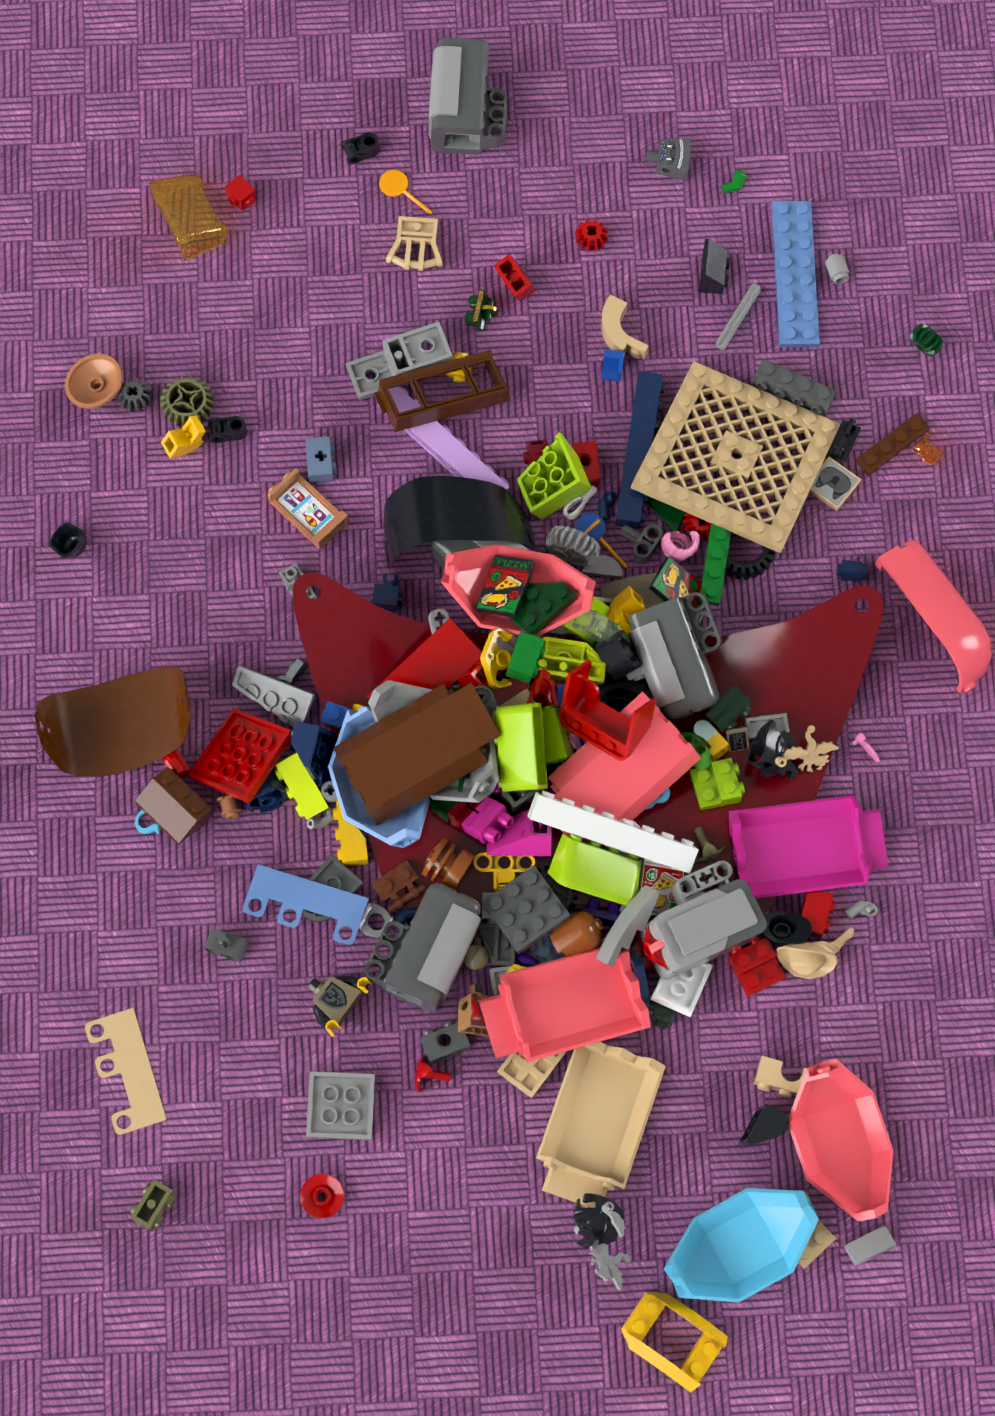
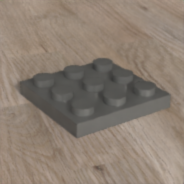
[482,866,571,954]

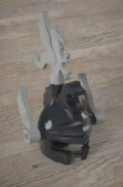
[573,1193,631,1291]

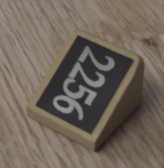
[726,727,749,752]

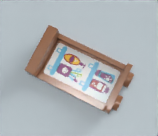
[268,468,349,550]

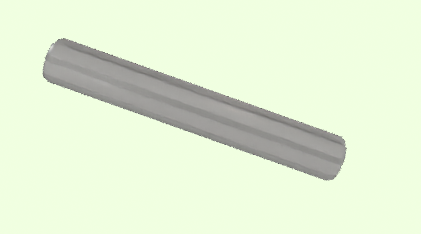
[715,283,761,350]

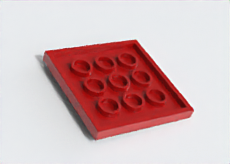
[187,708,292,804]

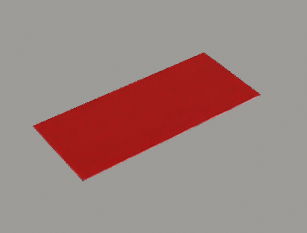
[366,618,482,700]

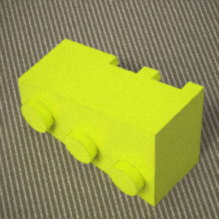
[274,752,329,820]

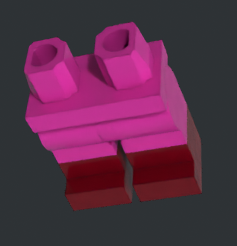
[448,796,514,844]

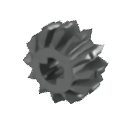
[117,378,151,413]

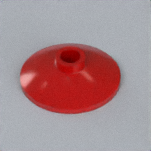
[300,1174,344,1219]

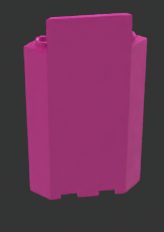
[728,795,888,899]

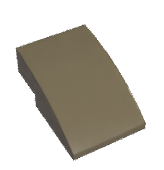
[600,573,665,625]

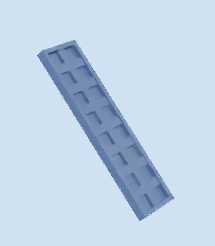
[771,201,820,348]

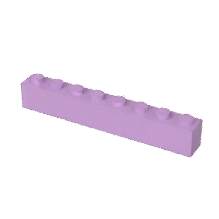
[378,386,510,491]

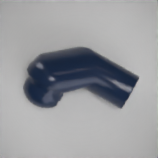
[597,491,617,521]
[393,907,418,932]

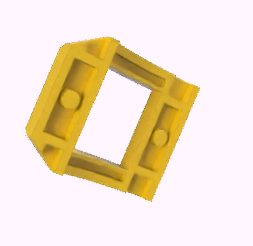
[621,1292,728,1393]

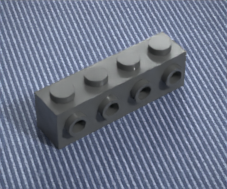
[752,358,836,417]

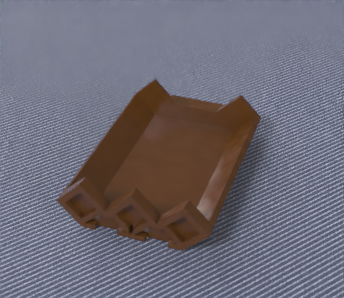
[334,683,501,826]

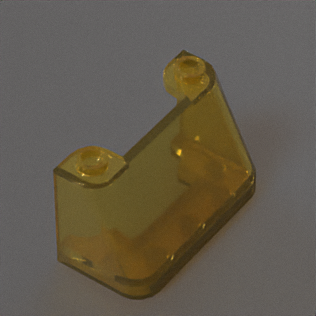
[148,174,228,261]

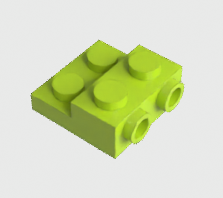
[690,758,745,811]

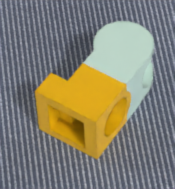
[693,720,729,762]

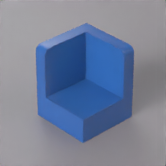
[601,349,625,382]

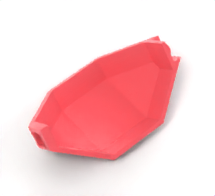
[440,544,596,637]
[787,1059,894,1222]

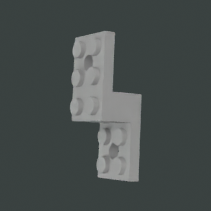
[345,322,453,401]

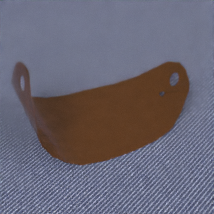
[35,666,191,777]

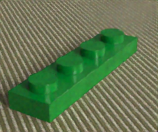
[699,524,731,606]

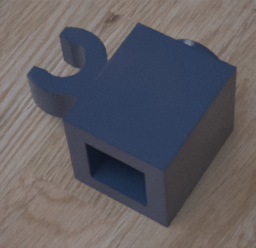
[372,573,403,612]

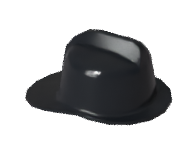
[763,911,812,946]

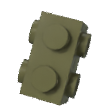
[130,1179,176,1232]

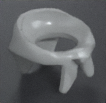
[359,903,394,938]

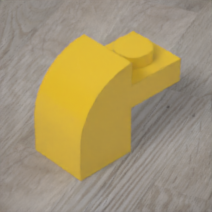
[161,415,206,459]
[607,586,645,635]

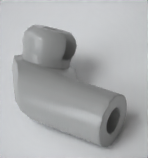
[307,808,334,829]
[844,900,878,920]

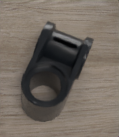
[341,132,380,164]
[208,416,248,443]

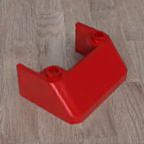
[559,660,657,761]

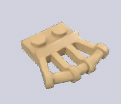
[386,216,443,271]
[798,1192,836,1269]

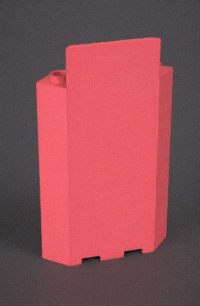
[548,692,701,841]
[478,947,651,1062]

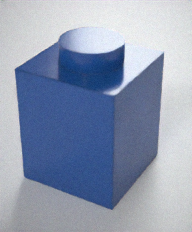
[321,701,348,730]

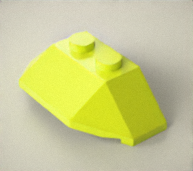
[532,636,606,685]

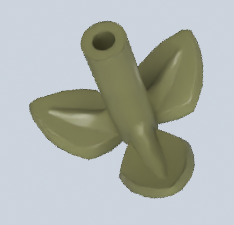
[694,827,726,863]

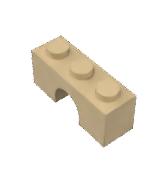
[753,1056,807,1098]

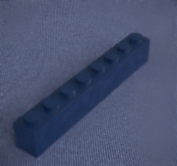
[615,371,665,529]

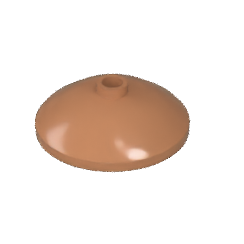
[65,354,123,409]

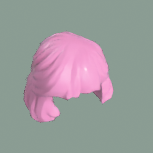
[661,531,700,563]

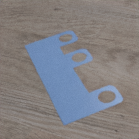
[243,864,369,945]

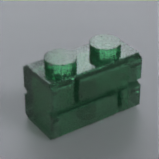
[705,685,753,733]

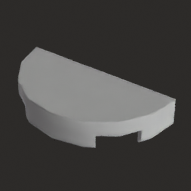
[582,555,623,579]

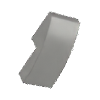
[278,563,317,599]
[844,1226,896,1266]

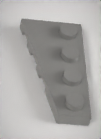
[232,666,315,727]

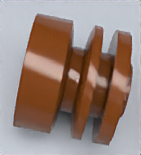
[422,837,475,890]

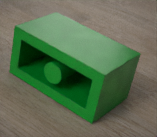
[505,631,546,684]

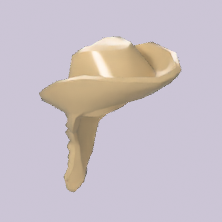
[776,927,854,979]

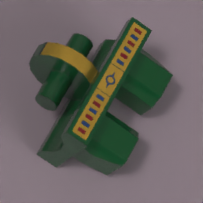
[464,290,499,331]

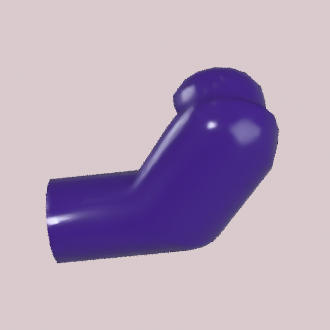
[516,953,542,967]

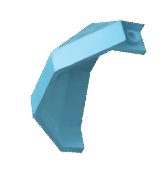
[664,1188,819,1303]

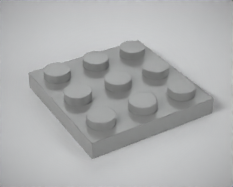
[306,1071,375,1140]

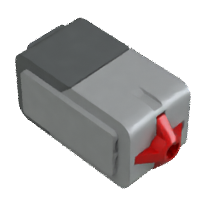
[640,861,767,979]

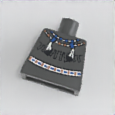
[646,138,691,181]

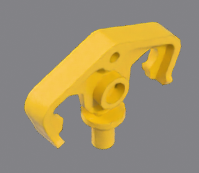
[480,628,513,690]

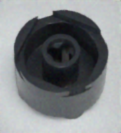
[595,630,642,681]

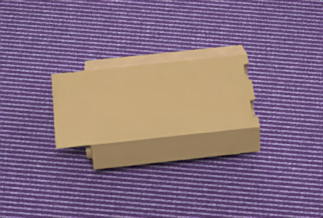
[536,1042,666,1208]

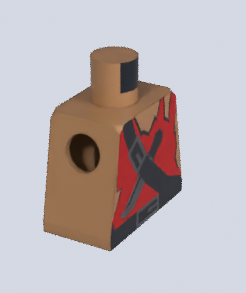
[458,984,492,1037]

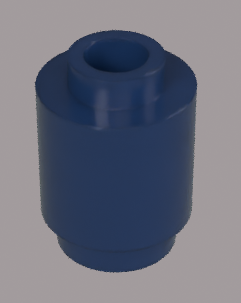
[836,560,867,582]

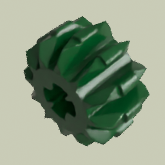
[909,324,944,357]

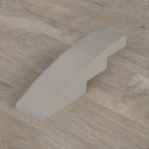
[596,885,660,967]

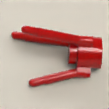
[527,669,559,708]

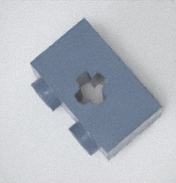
[305,436,337,483]

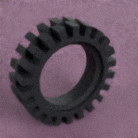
[725,515,775,580]

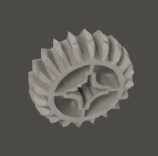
[545,525,600,567]

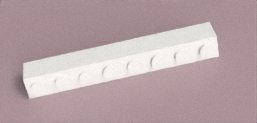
[527,791,699,873]

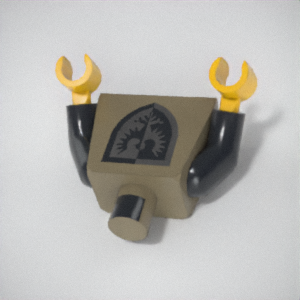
[308,976,373,1037]

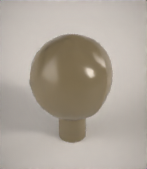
[464,937,489,970]

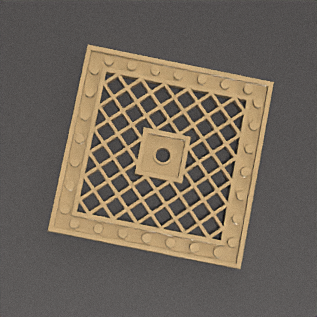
[631,361,840,553]

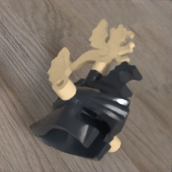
[747,720,839,780]

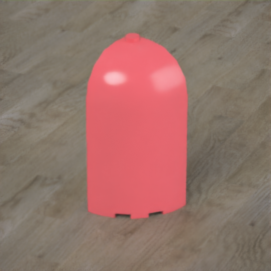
[875,540,992,694]

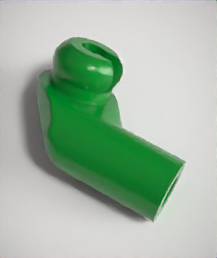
[722,170,746,194]

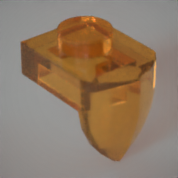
[914,432,943,466]

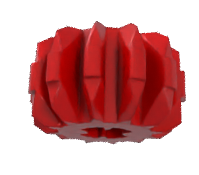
[575,218,608,252]
[682,513,712,540]

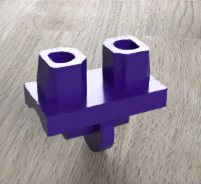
[583,898,620,932]

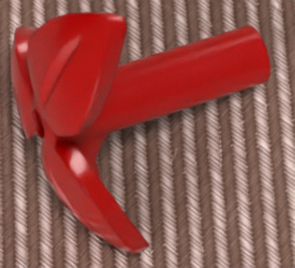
[414,1055,451,1093]

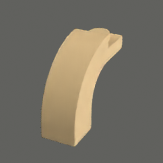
[601,295,649,360]

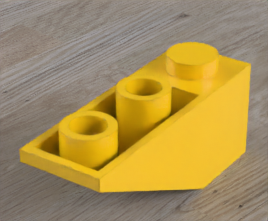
[333,801,369,867]

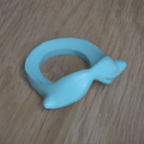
[135,810,161,834]

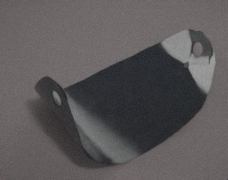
[383,476,536,570]

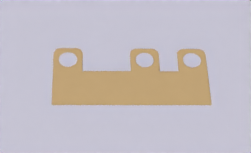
[85,1008,167,1135]

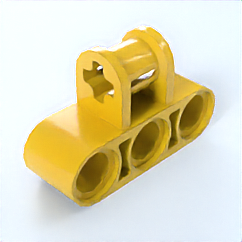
[474,852,535,893]

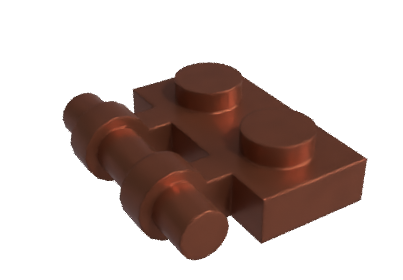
[372,860,427,914]

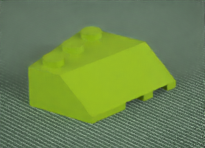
[517,432,592,520]

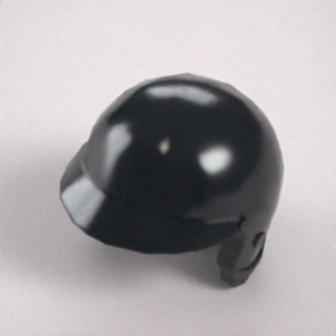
[49,522,87,559]

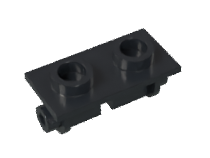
[827,418,861,462]

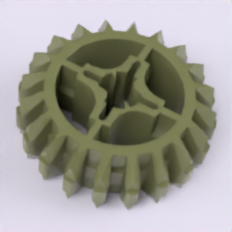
[160,375,214,427]

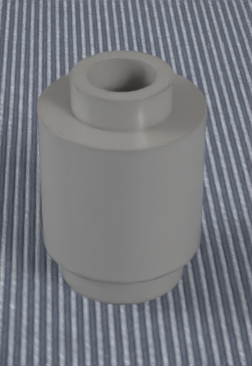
[825,254,850,285]

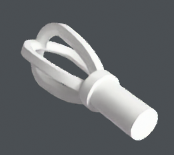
[563,485,598,520]

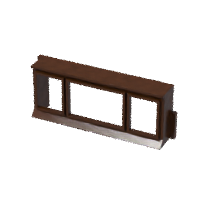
[374,350,511,432]

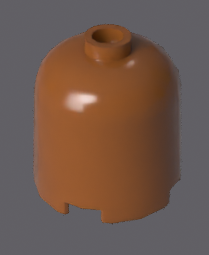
[550,911,604,957]

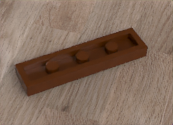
[855,413,930,476]

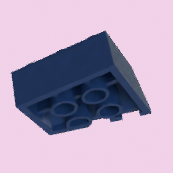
[291,721,338,794]

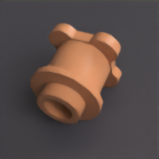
[217,795,242,820]

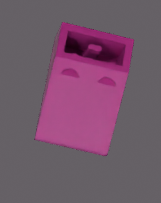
[487,809,552,856]

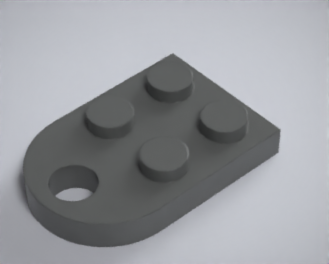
[302,855,363,922]

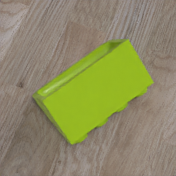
[492,703,548,792]
[547,833,642,906]

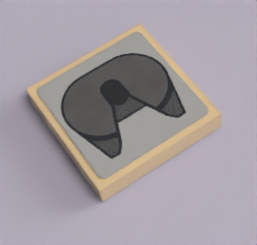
[810,457,862,511]

